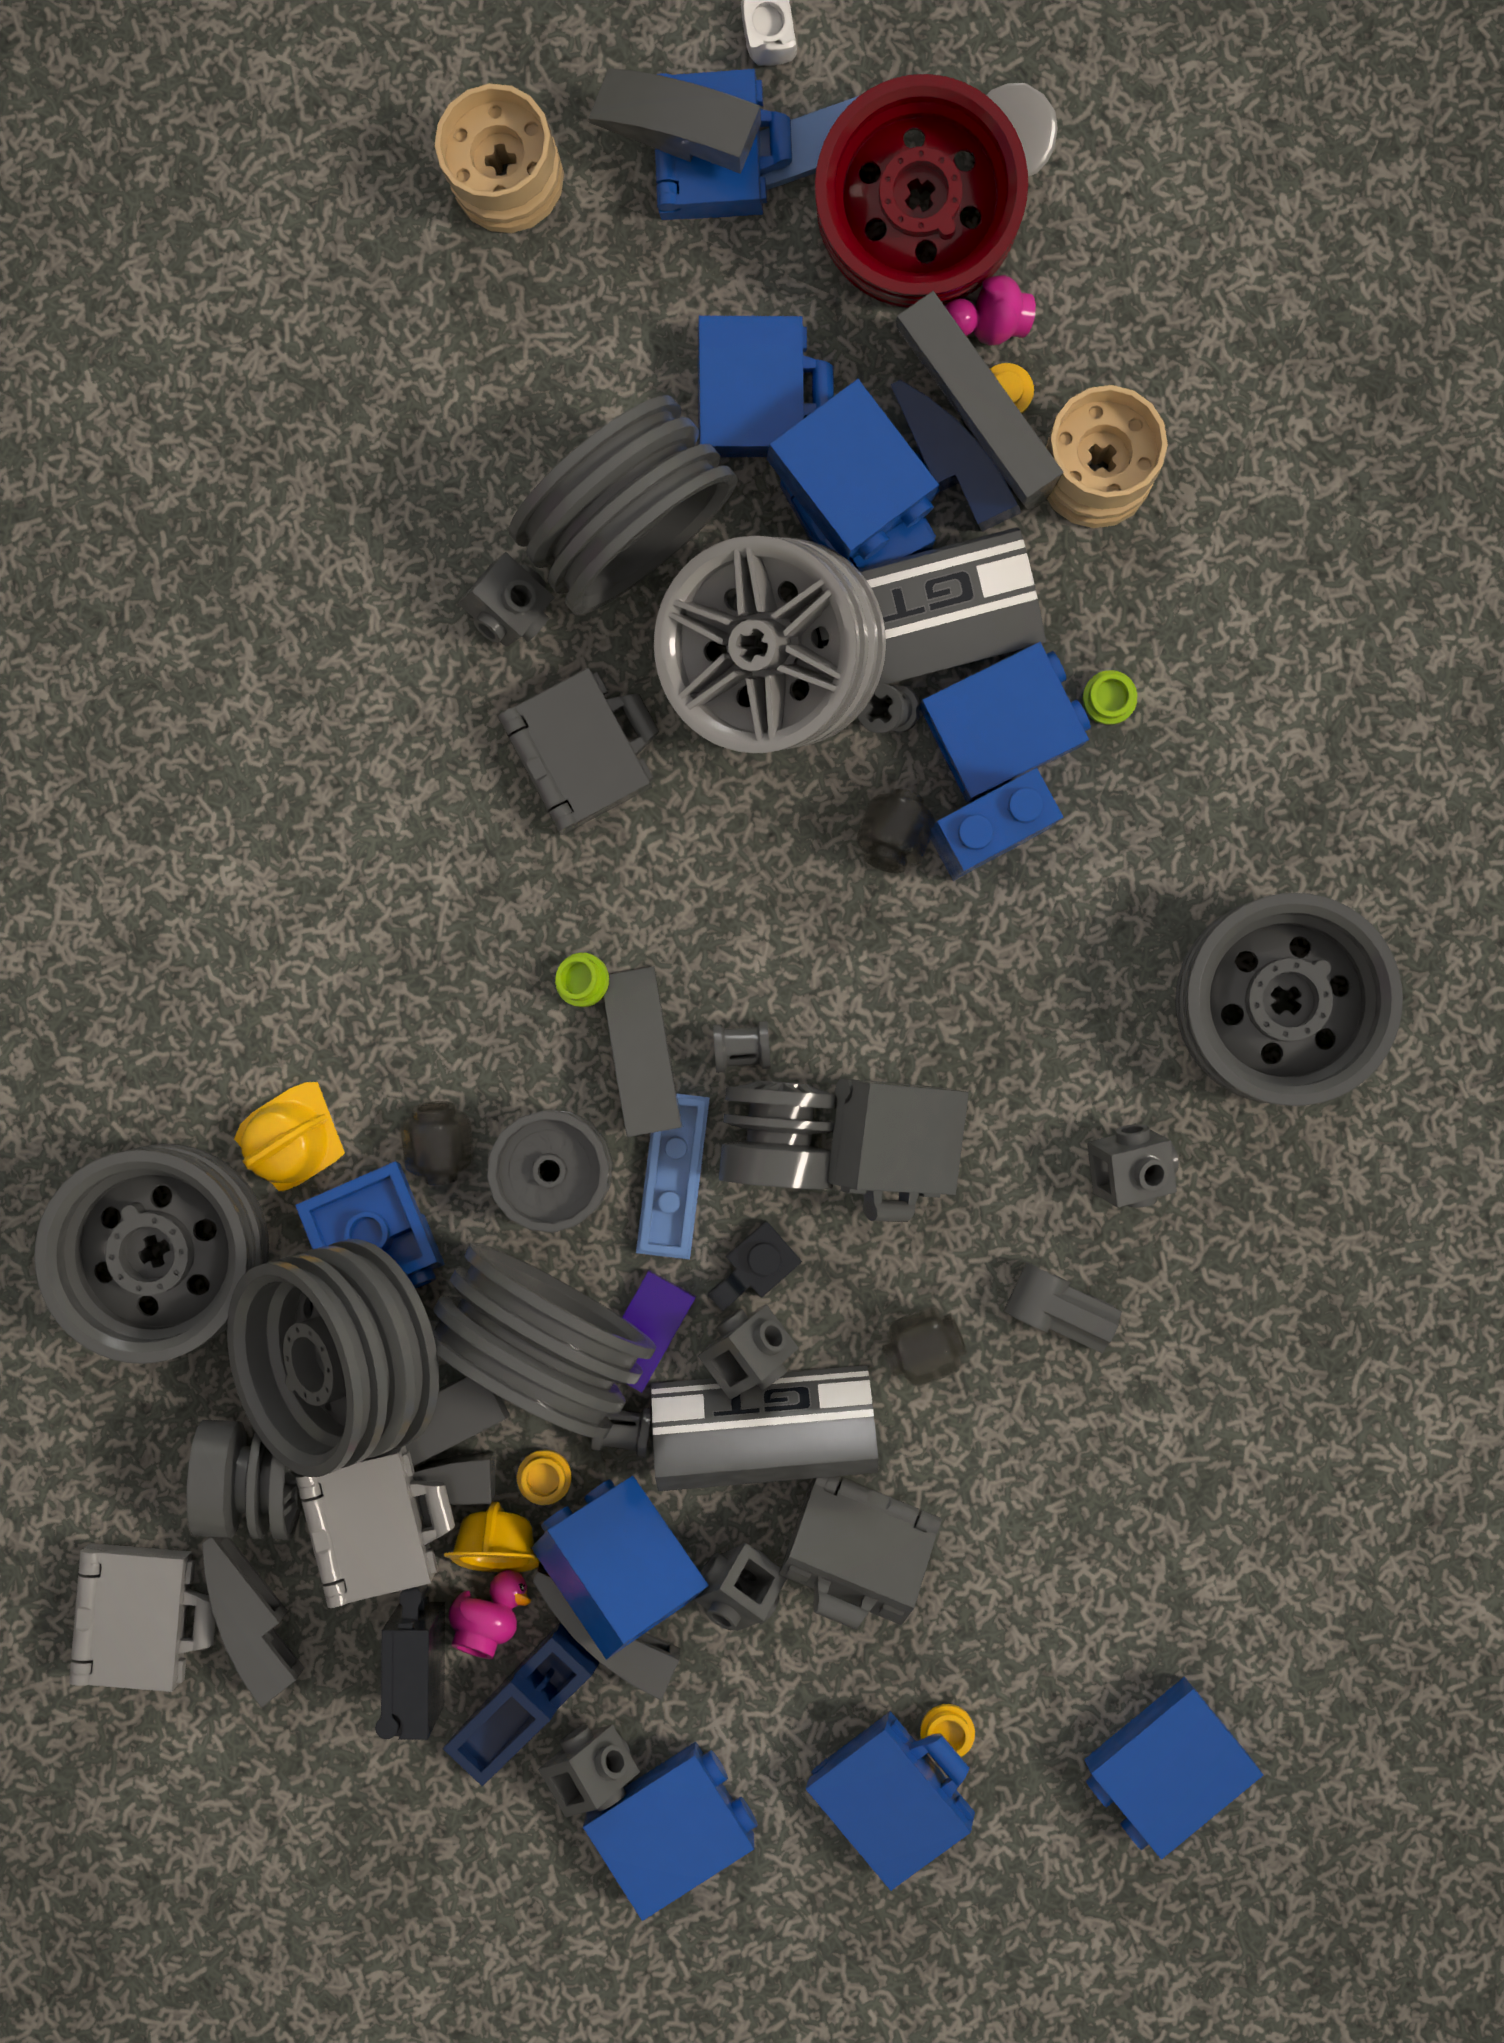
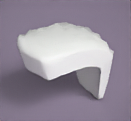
[741,0,797,66]

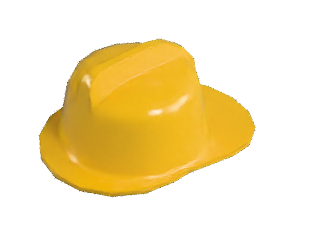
[234,1082,345,1191]
[444,1502,539,1573]

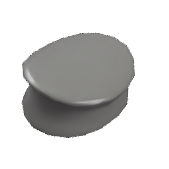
[986,83,1058,177]

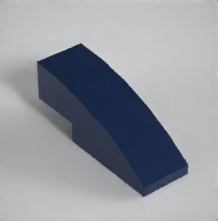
[891,380,1022,532]
[443,1622,600,1786]

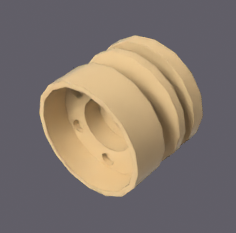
[435,83,564,233]
[1046,385,1168,528]

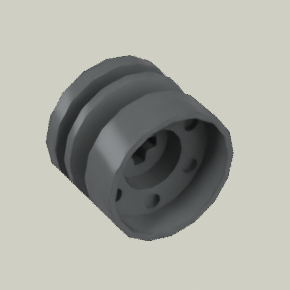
[719,1080,838,1189]
[187,1420,304,1540]

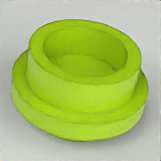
[1082,670,1138,725]
[555,952,609,1007]

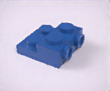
[295,1161,445,1289]

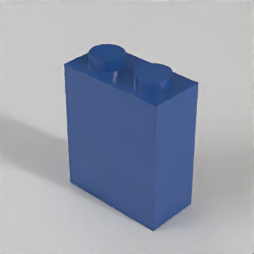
[766,379,939,561]
[920,642,1091,803]
[928,768,1064,881]
[531,1476,709,1660]
[1084,1676,1264,1860]
[583,1742,758,1921]

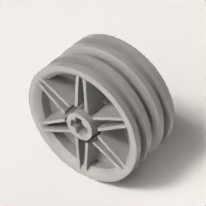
[654,536,886,753]

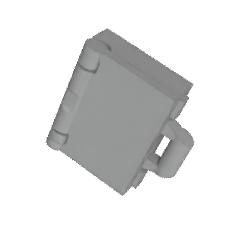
[296,1446,455,1608]
[69,1543,216,1692]

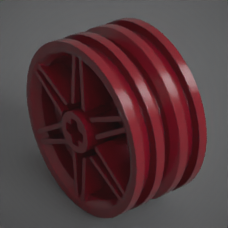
[815,74,1028,308]

